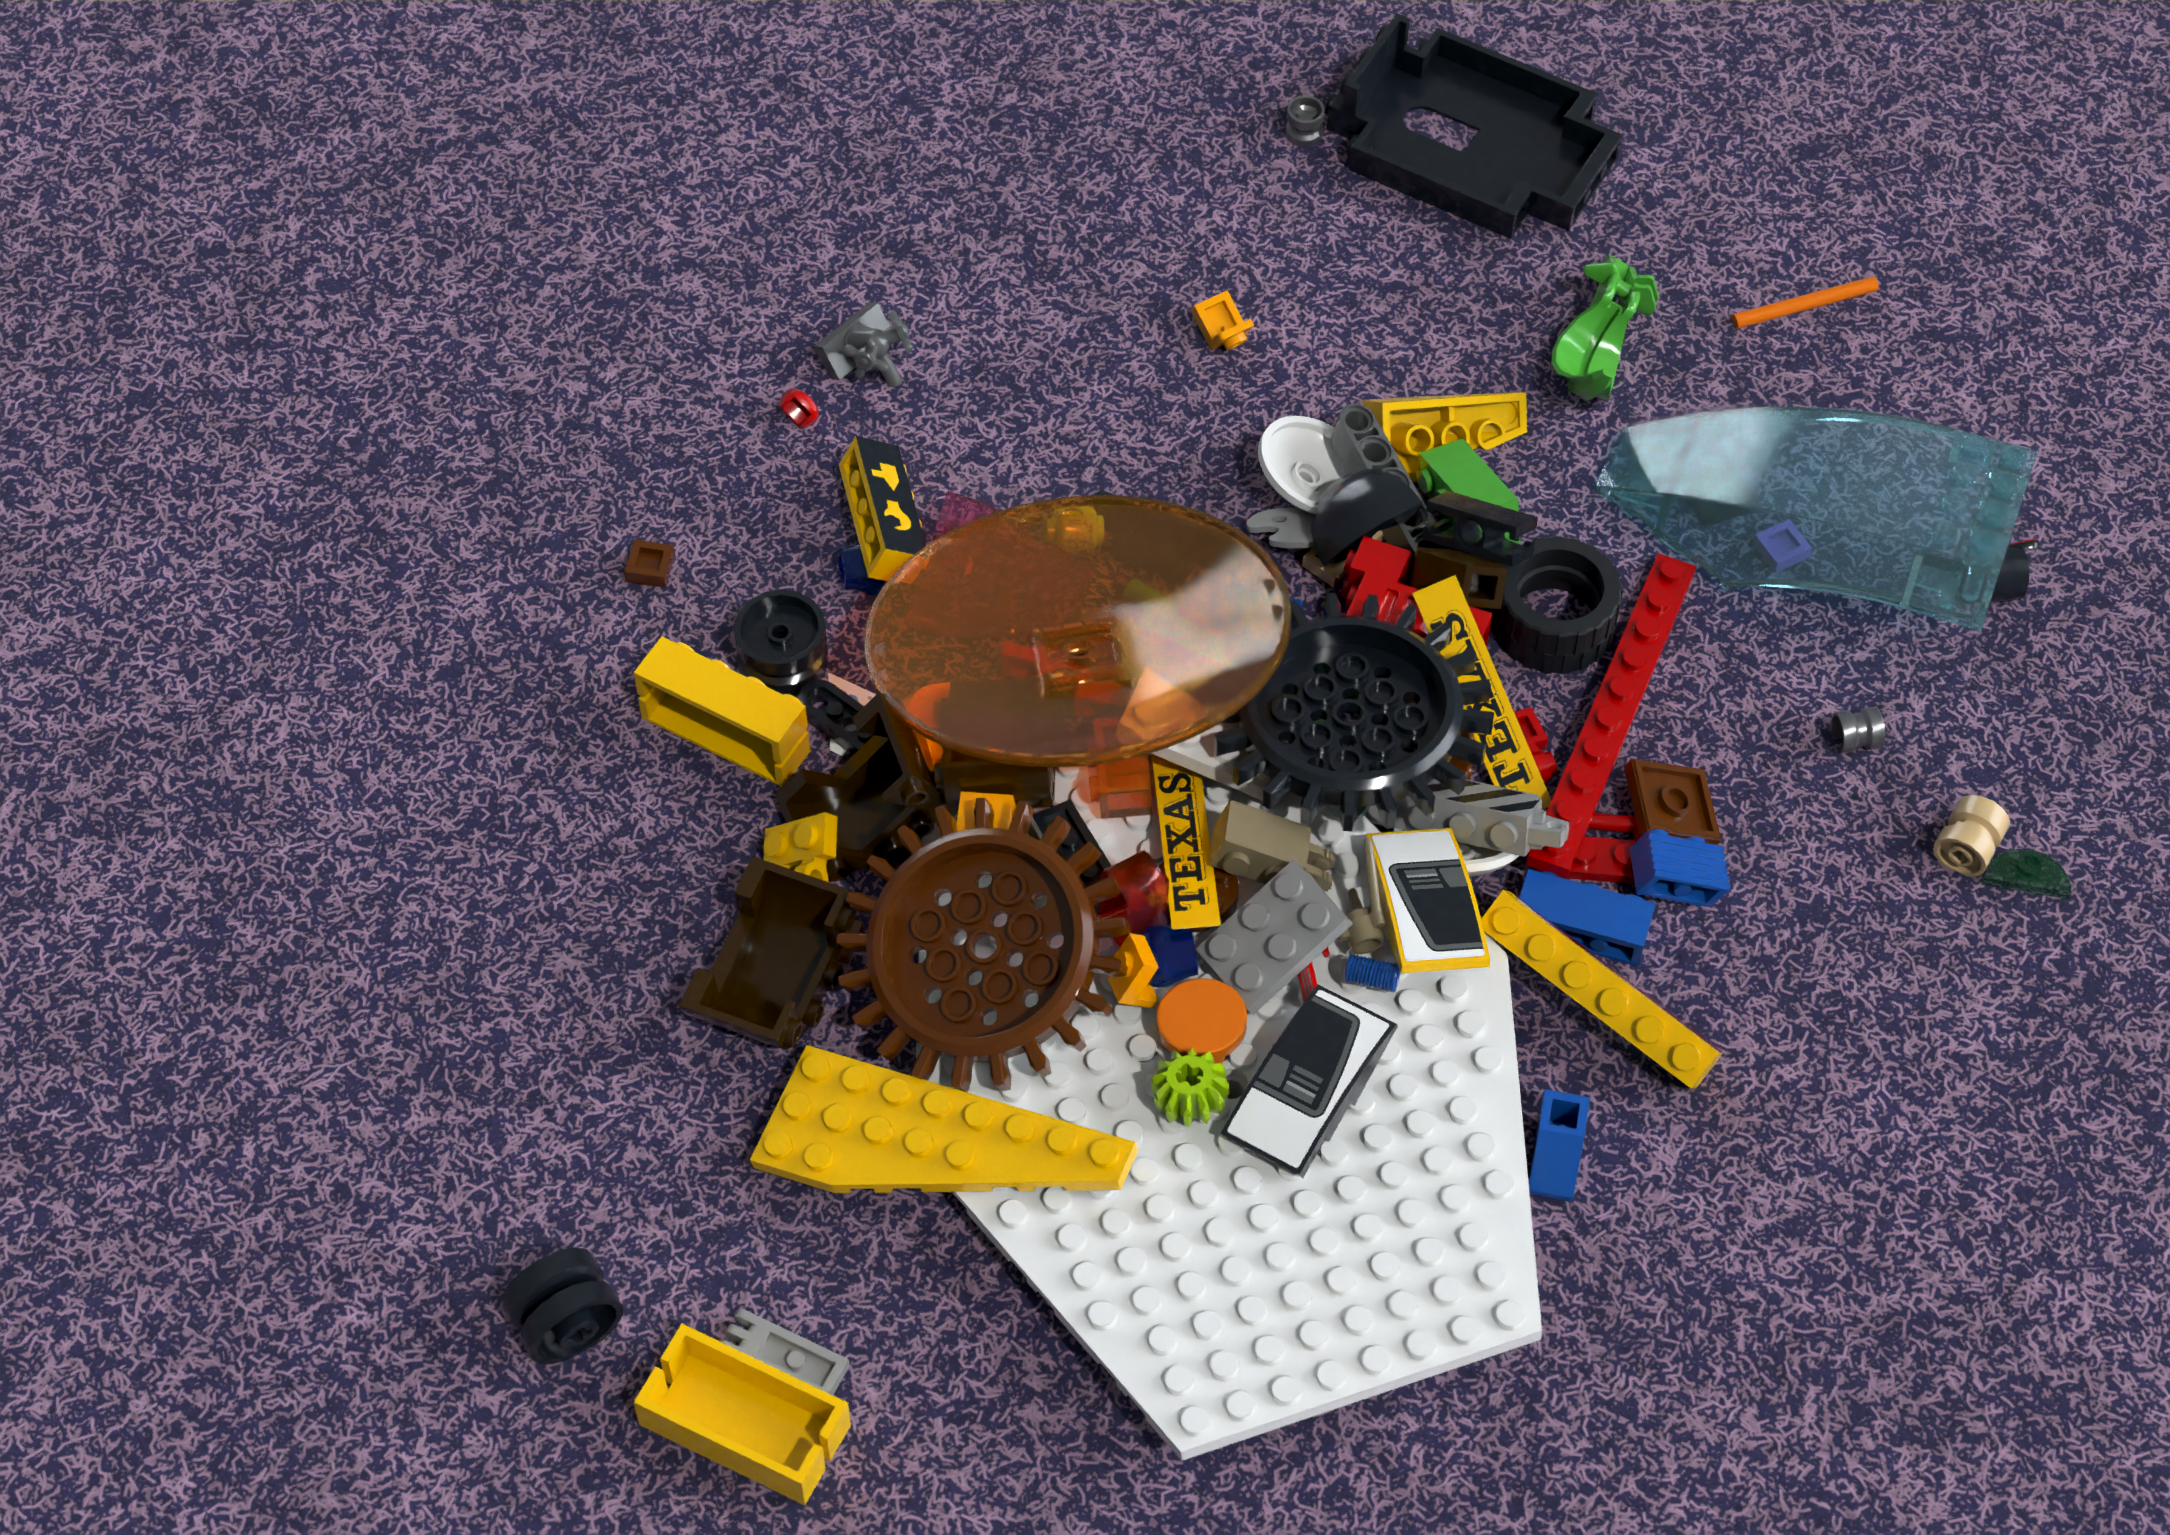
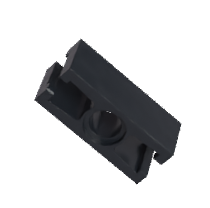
[1423,491,1538,567]

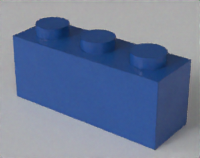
[1520,869,1656,967]

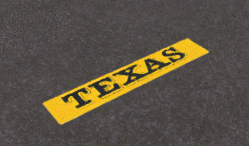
[1412,575,1551,809]
[1152,754,1221,929]

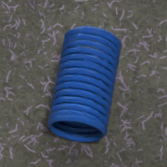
[1344,954,1401,993]

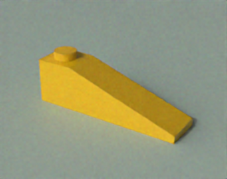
[1362,392,1527,481]

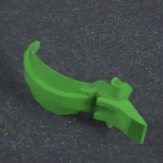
[1551,253,1659,403]

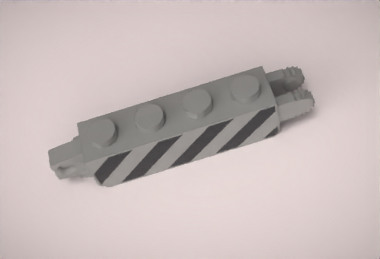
[1364,770,1569,857]

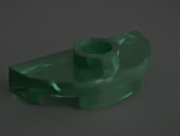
[1982,849,2072,900]

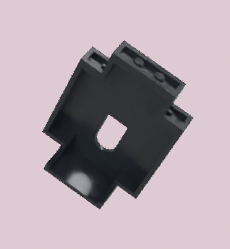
[1324,13,1623,239]

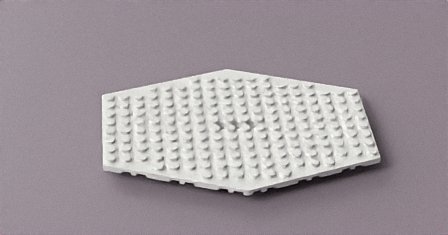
[916,723,1542,1461]

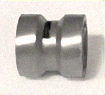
[1286,95,1325,147]
[1831,707,1885,754]

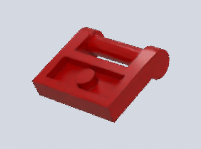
[1567,813,1640,884]

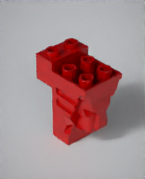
[1341,536,1492,678]

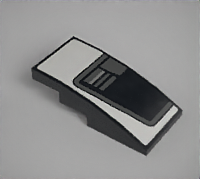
[1220,984,1398,1179]

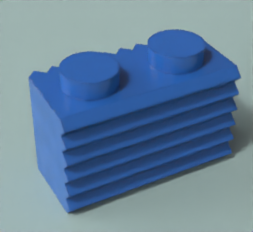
[1629,829,1731,907]

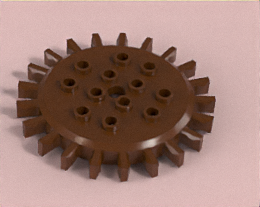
[836,797,1131,1092]

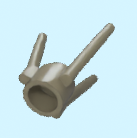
[1307,838,1386,954]

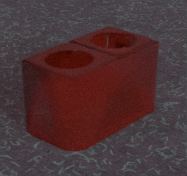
[1100,850,1169,947]

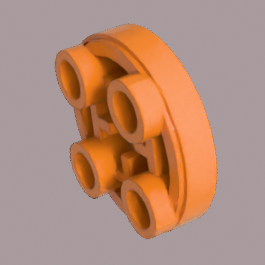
[1156,978,1247,1063]

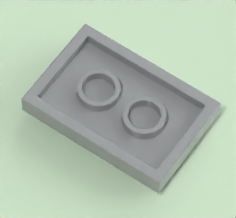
[1196,859,1353,1015]

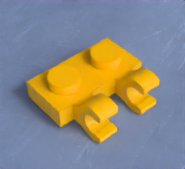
[763,812,838,882]

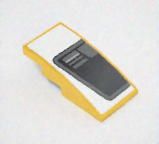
[1366,828,1490,973]

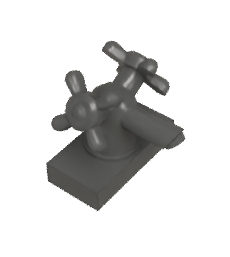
[814,302,913,387]

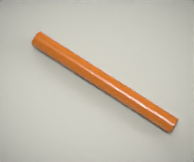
[1731,276,1879,329]

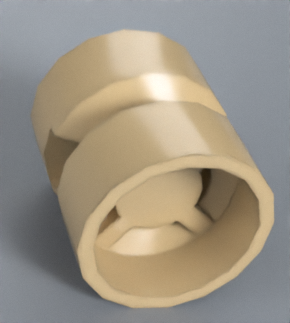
[1933,795,2010,877]

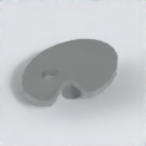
[1246,507,1316,552]

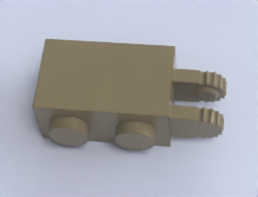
[1208,800,1335,892]

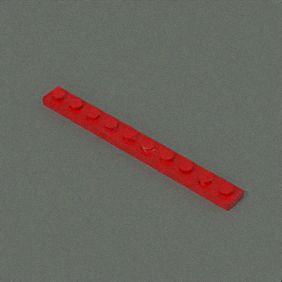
[1526,553,1697,879]

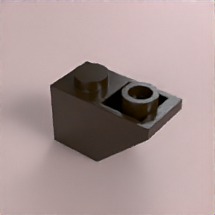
[1410,547,1508,609]

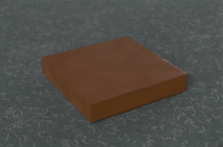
[1624,759,1721,845]

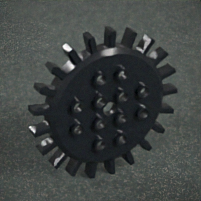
[1207,593,1494,831]

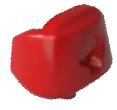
[778,388,819,429]

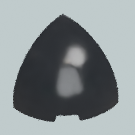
[1311,469,1423,566]

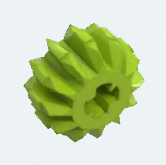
[1151,1047,1229,1127]

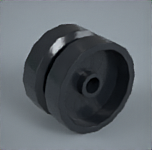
[733,589,829,696]
[501,1247,623,1364]

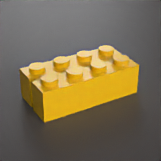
[634,636,810,787]
[634,1324,851,1505]

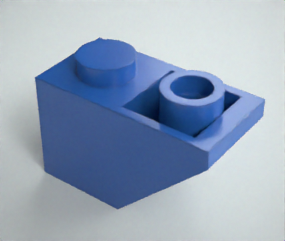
[1528,1089,1590,1202]

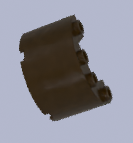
[934,680,1055,812]
[776,692,941,882]
[679,856,856,1049]

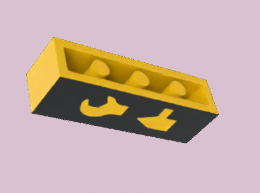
[839,436,930,587]

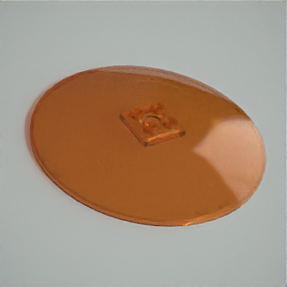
[864,495,1291,767]

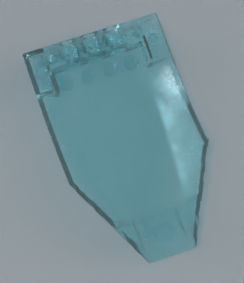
[1595,407,2038,631]

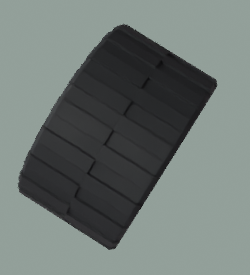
[1492,536,1623,674]

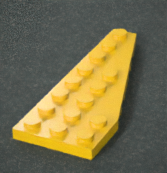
[750,1045,1138,1193]

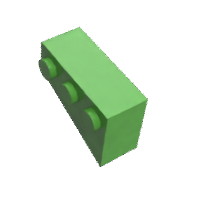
[1417,438,1521,545]

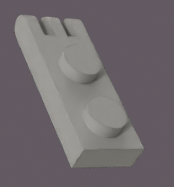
[720,1309,850,1395]

